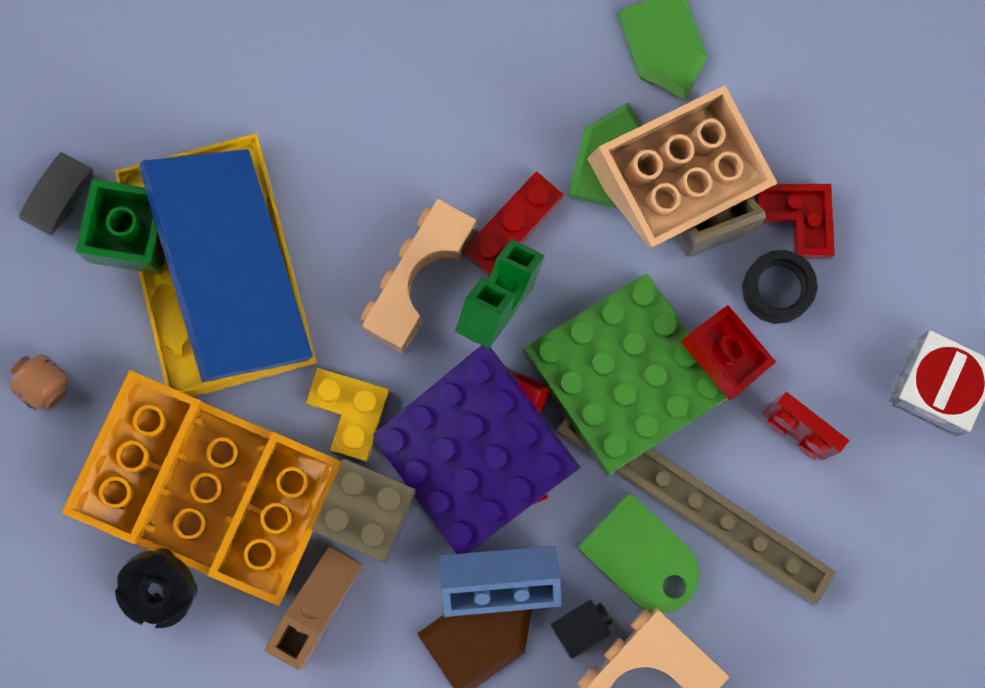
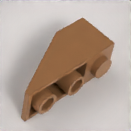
[264,546,363,670]

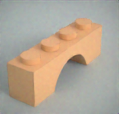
[361,199,477,354]

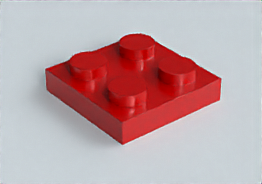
[680,305,776,401]
[762,391,850,460]

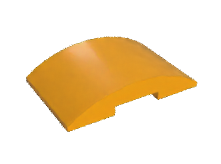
[61,370,342,607]

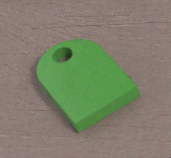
[577,492,699,612]

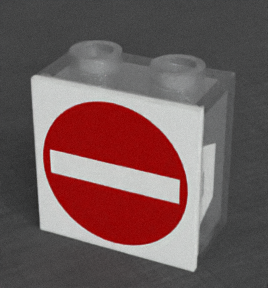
[888,330,985,437]

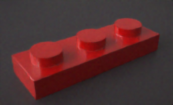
[463,171,564,277]

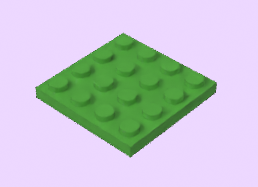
[522,273,728,477]

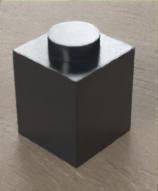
[550,600,613,659]

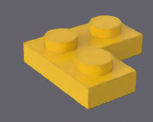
[306,368,390,462]

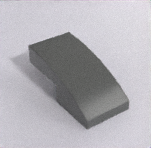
[19,152,93,236]

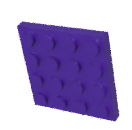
[373,345,581,554]

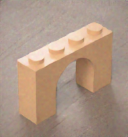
[577,607,729,688]

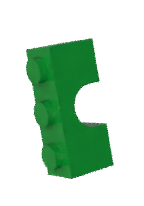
[455,239,545,349]

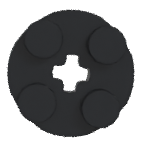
[115,548,198,628]

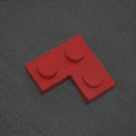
[755,184,835,259]

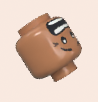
[9,355,68,411]

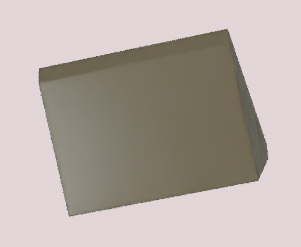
[679,197,766,257]

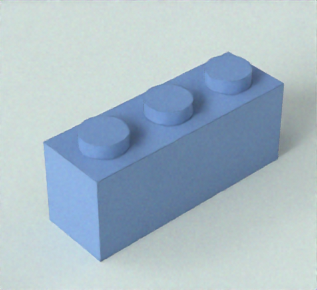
[440,545,562,617]

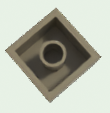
[311,459,416,563]

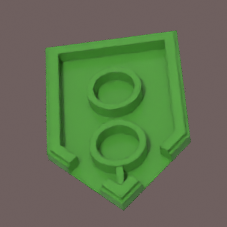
[617,0,708,101]
[567,103,642,209]

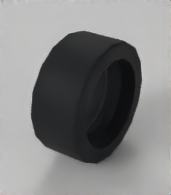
[742,250,818,324]

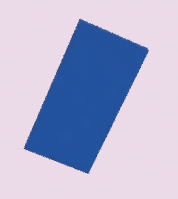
[139,149,313,382]

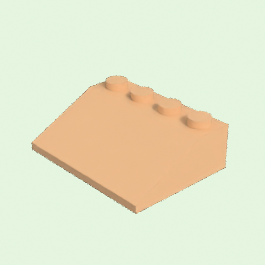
[587,85,777,249]

